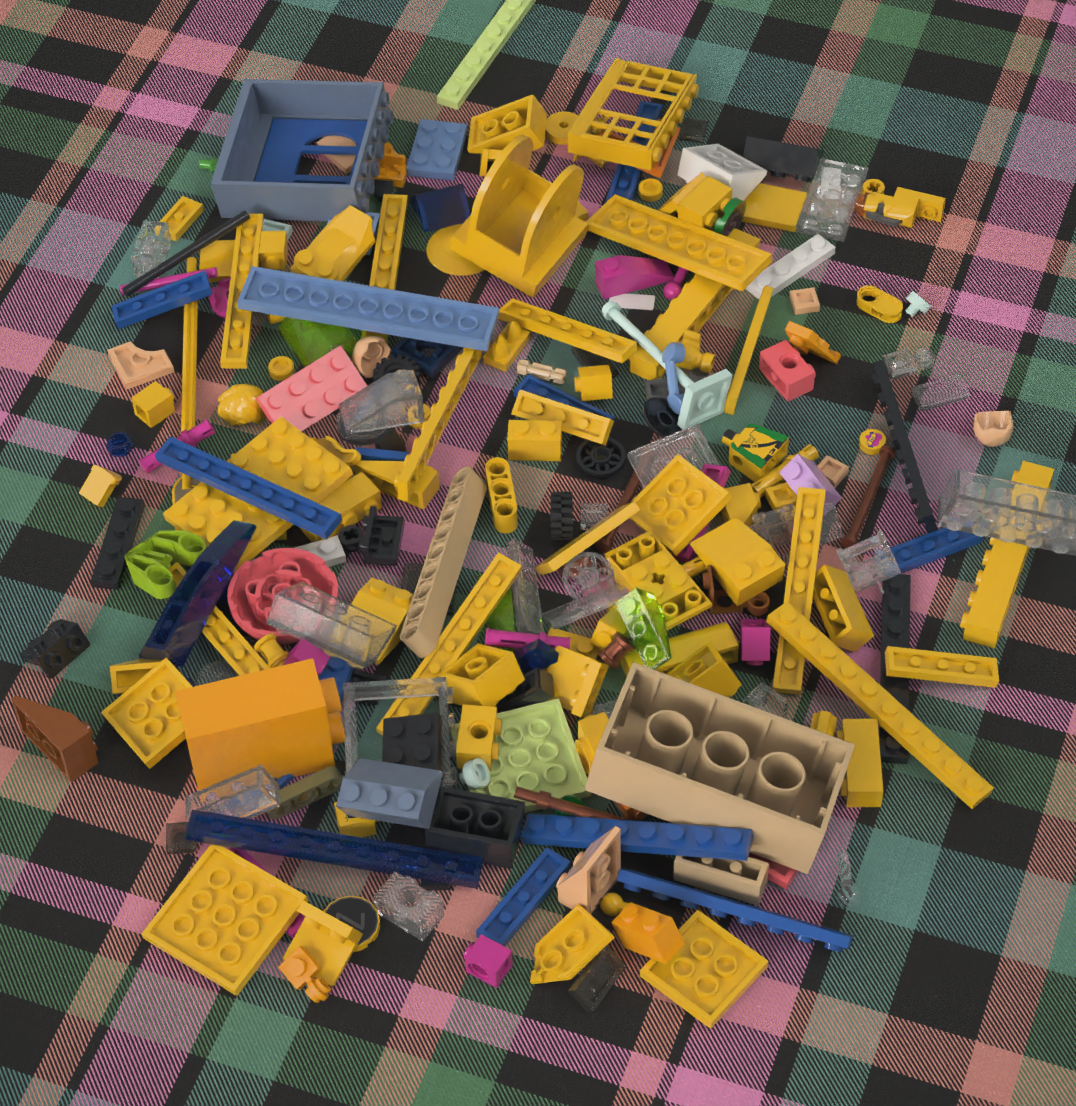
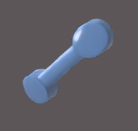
[662,342,685,414]

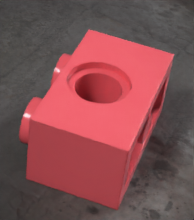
[759,340,816,402]

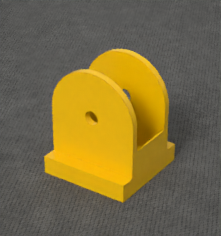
[450,135,588,298]

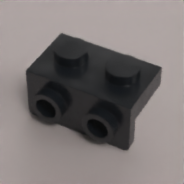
[359,506,405,566]
[20,619,90,679]

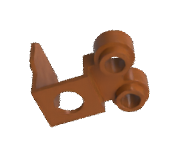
[702,565,770,617]

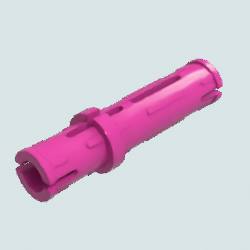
[139,419,216,474]
[485,628,570,654]

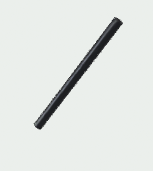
[122,210,250,297]

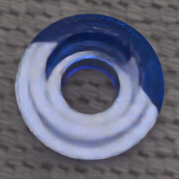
[107,432,133,457]

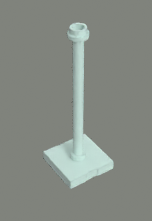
[602,301,733,431]

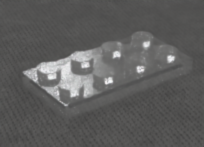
[796,158,868,242]

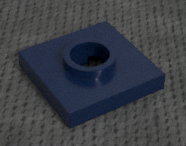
[391,337,463,378]

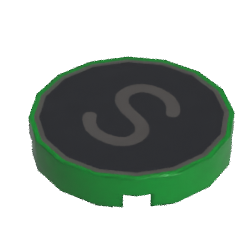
[713,197,746,236]

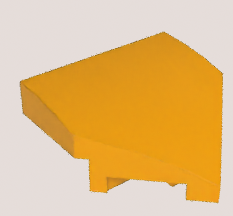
[375,142,407,188]

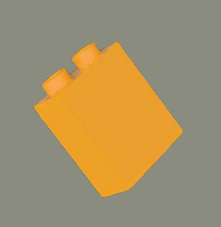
[175,658,346,800]

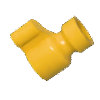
[675,329,716,374]

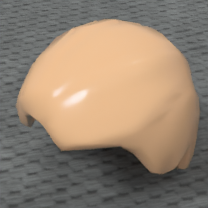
[352,336,391,378]
[973,411,1013,447]

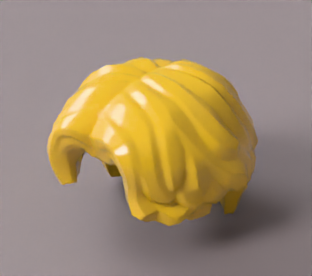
[217,383,265,426]

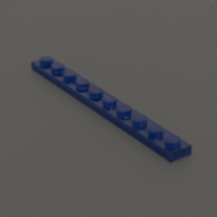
[186,809,483,889]

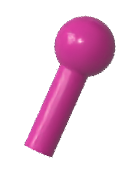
[663,267,689,300]

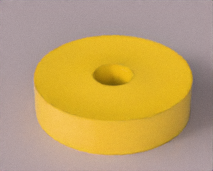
[545,111,578,145]

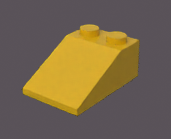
[467,94,547,154]
[690,517,785,606]
[329,578,414,665]

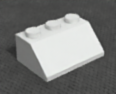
[677,144,767,200]

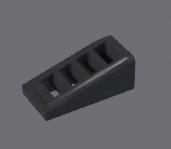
[497,667,554,713]

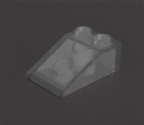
[339,369,424,434]

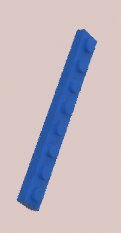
[155,436,342,540]
[520,813,754,861]
[617,868,854,952]

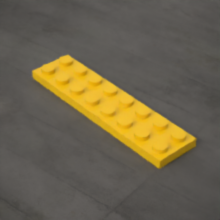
[586,194,773,291]

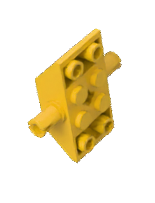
[605,530,712,631]

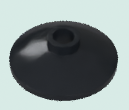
[642,397,687,442]

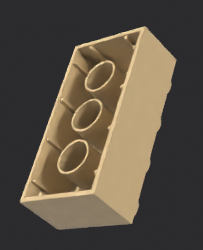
[585,662,855,874]

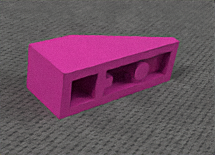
[595,255,674,300]

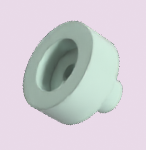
[905,290,932,317]
[459,758,490,789]

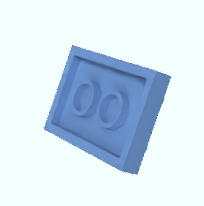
[406,119,468,181]

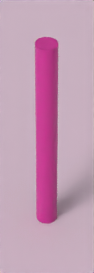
[120,267,218,295]

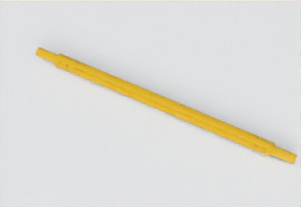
[180,257,198,489]

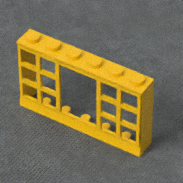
[568,58,699,171]

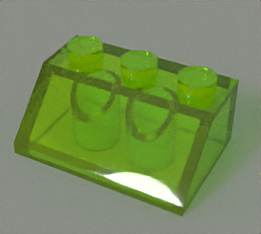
[278,317,357,367]

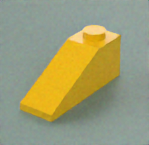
[354,460,440,510]

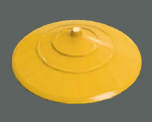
[426,222,485,276]

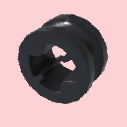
[339,525,363,552]

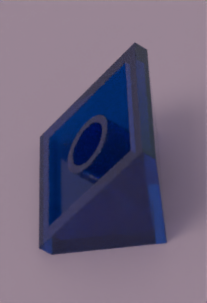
[411,184,471,232]

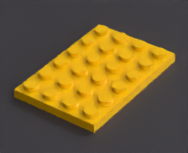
[163,417,353,574]

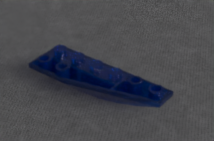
[139,520,257,667]

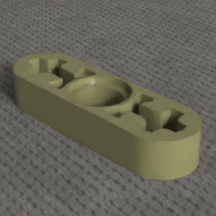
[263,766,343,819]

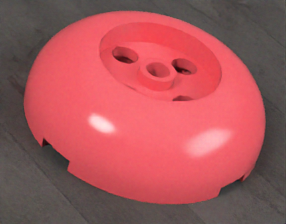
[227,548,339,645]

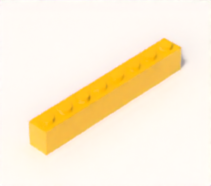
[628,228,761,380]
[960,461,1054,649]

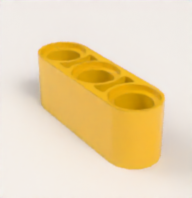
[485,457,518,534]

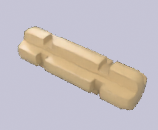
[517,359,567,384]

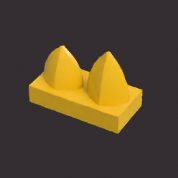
[483,321,531,372]

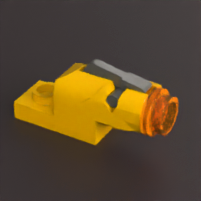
[855,187,946,228]

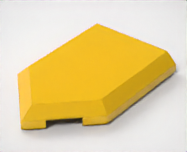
[530,904,615,984]

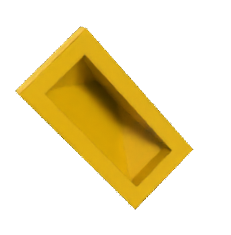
[110,658,162,694]

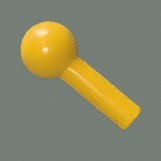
[600,893,629,916]

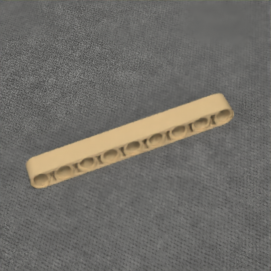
[400,466,487,658]

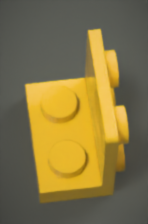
[547,646,609,718]
[283,900,363,987]

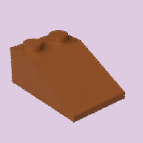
[11,696,99,783]

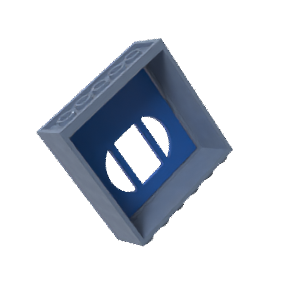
[211,79,394,222]

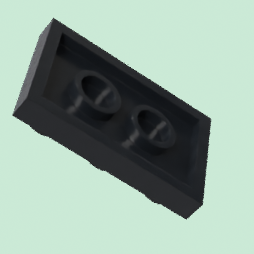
[382,712,442,798]

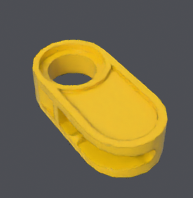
[857,286,903,323]

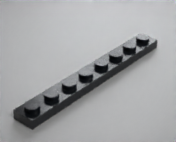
[871,360,938,534]
[879,573,911,764]

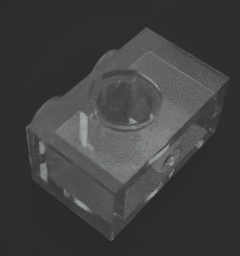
[131,220,172,278]
[373,872,444,941]

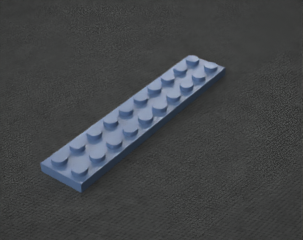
[237,266,499,351]

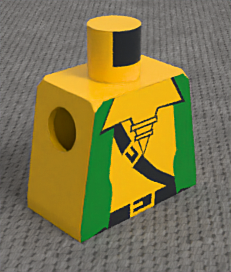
[722,424,789,482]

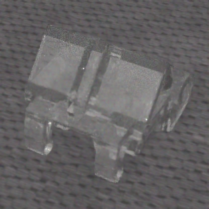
[836,529,901,594]

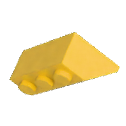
[666,641,742,698]

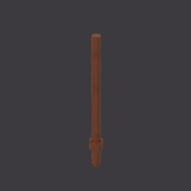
[514,786,632,821]

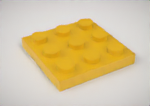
[629,454,732,556]
[101,658,192,769]
[640,910,769,1029]

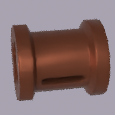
[598,631,635,669]

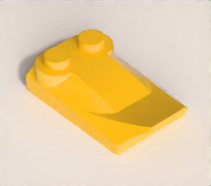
[290,205,375,281]

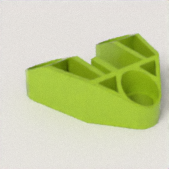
[125,530,210,599]

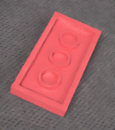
[256,346,369,431]

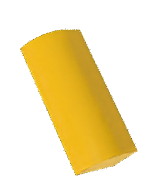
[620,622,739,678]

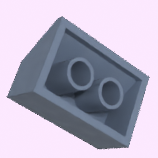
[336,758,443,829]

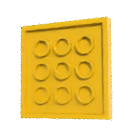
[141,841,309,996]

